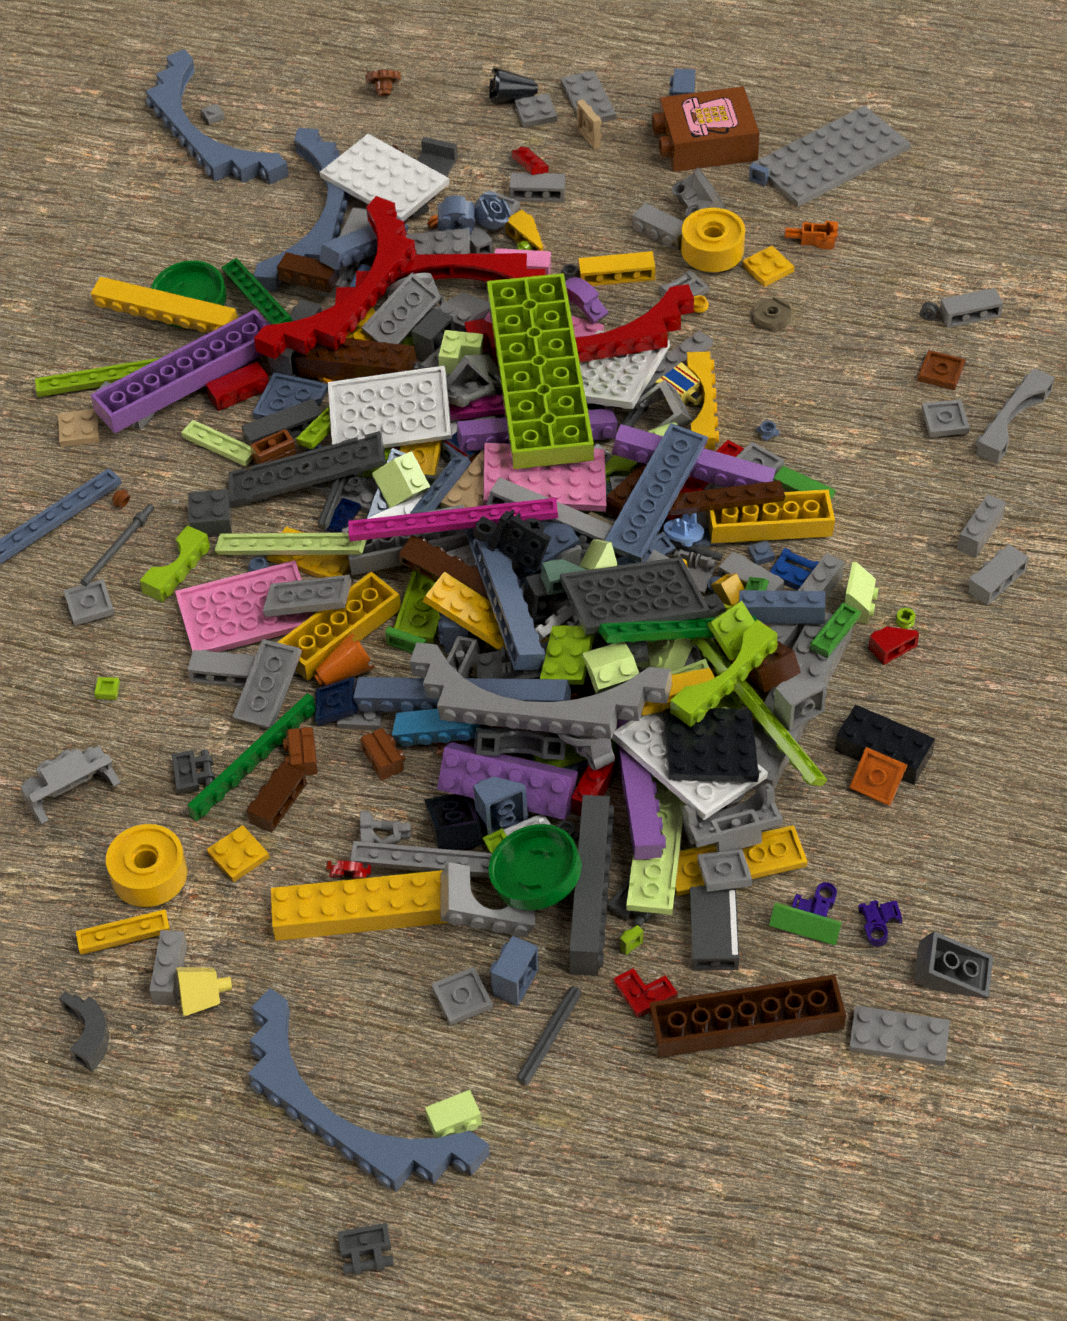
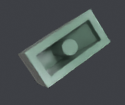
[541,559,586,595]

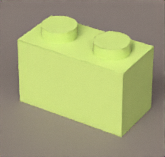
[425,1090,482,1138]

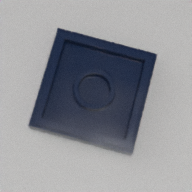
[315,676,357,726]

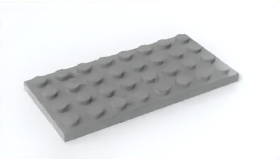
[753,106,911,207]

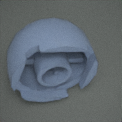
[474,192,511,230]

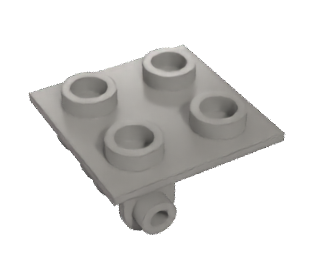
[674,549,717,593]

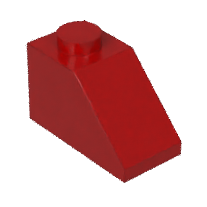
[868,626,919,665]

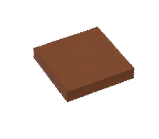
[917,350,966,390]

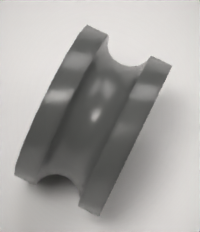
[920,302,939,321]

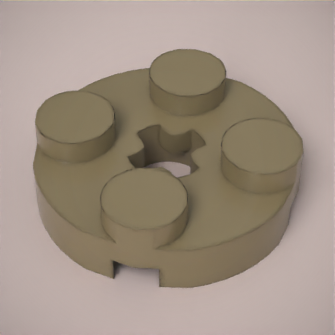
[753,297,791,332]

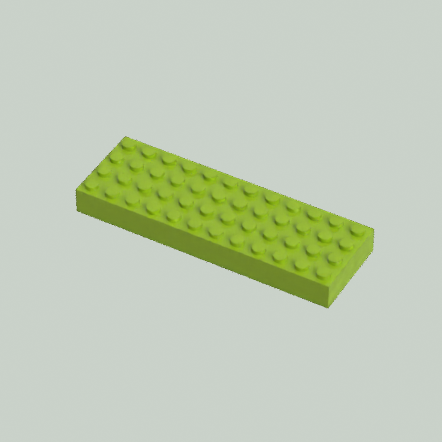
[487,273,594,469]

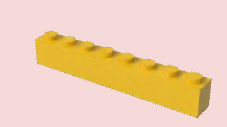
[90,276,238,333]

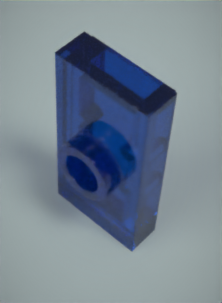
[326,498,361,533]

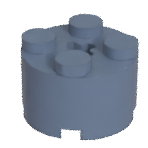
[437,195,475,236]

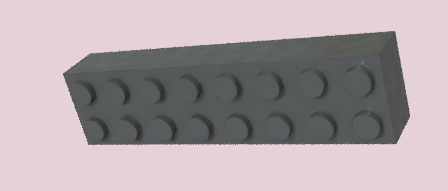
[570,795,614,976]

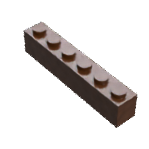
[398,535,489,600]

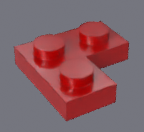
[613,968,678,1018]

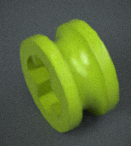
[896,608,916,629]

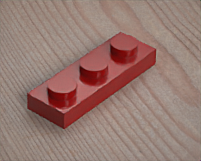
[512,147,549,175]

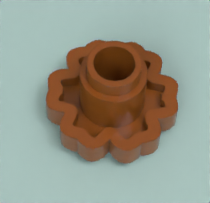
[365,69,401,96]

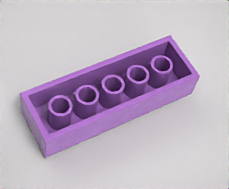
[437,742,578,820]

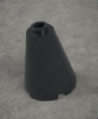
[489,67,538,103]

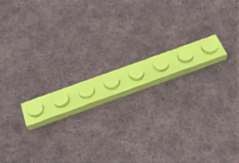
[214,533,366,555]

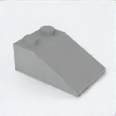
[438,293,490,332]

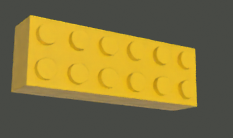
[705,490,835,543]
[277,572,401,681]

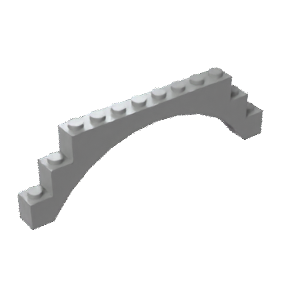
[409,643,672,739]

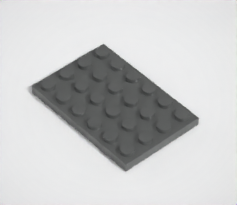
[560,557,710,635]

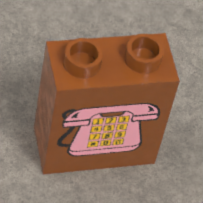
[652,86,760,172]

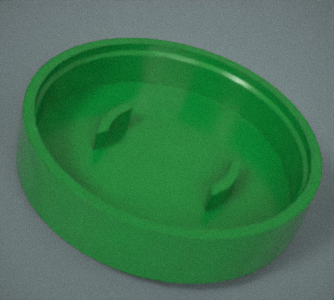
[151,260,227,328]
[489,824,582,910]

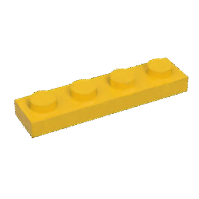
[75,909,170,955]

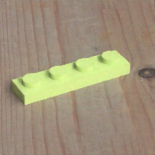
[181,420,253,467]

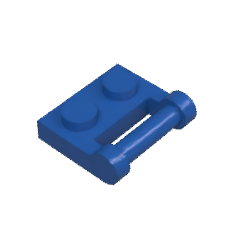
[770,548,819,590]

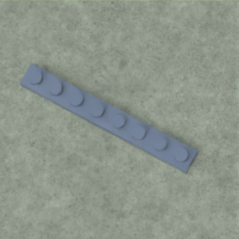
[0,468,122,564]

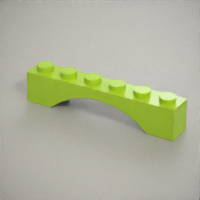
[670,619,778,727]

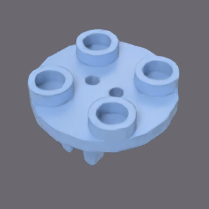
[663,513,704,547]

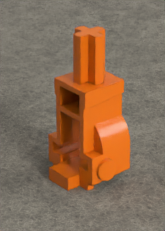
[785,221,838,249]

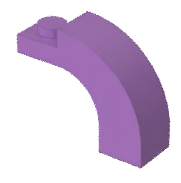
[565,277,609,325]

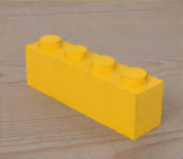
[578,251,656,286]
[641,668,715,716]

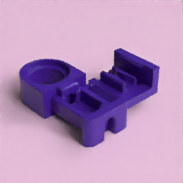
[792,882,837,917]
[858,900,903,947]

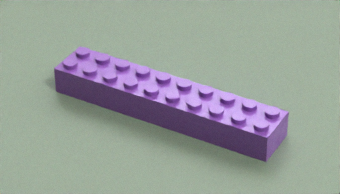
[90,310,270,433]

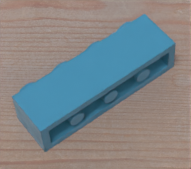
[392,708,481,747]

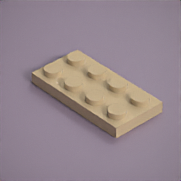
[441,450,485,508]

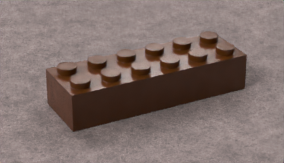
[294,338,417,381]

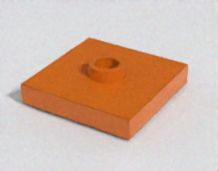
[849,747,907,806]

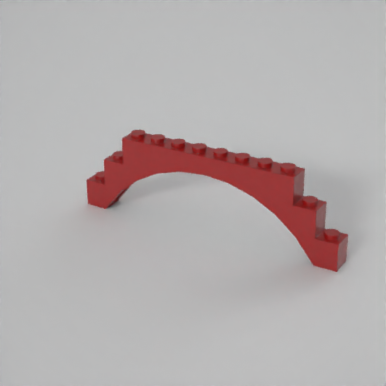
[254,196,416,359]
[335,253,546,304]
[464,284,694,363]

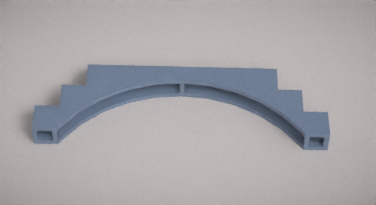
[145,49,289,185]
[254,128,351,292]
[248,988,490,1192]

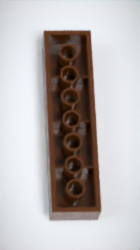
[649,974,846,1058]

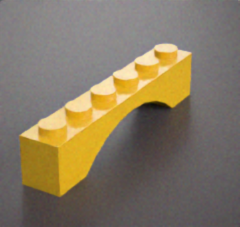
[687,352,719,451]

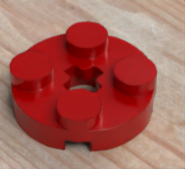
[326,860,372,879]

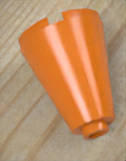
[314,633,375,686]

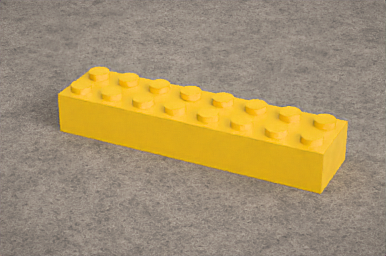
[271,870,449,941]

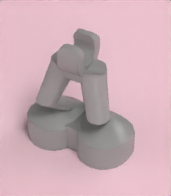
[360,811,411,844]

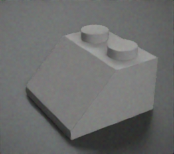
[773,678,827,731]

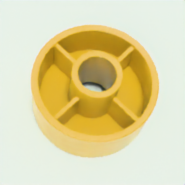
[681,208,745,272]
[106,824,188,907]

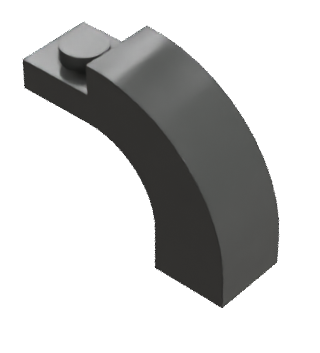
[59,992,109,1072]

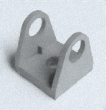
[447,355,501,390]
[635,380,693,428]

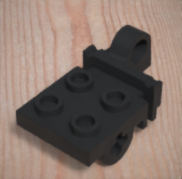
[473,509,551,572]

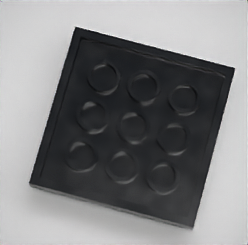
[663,708,759,782]

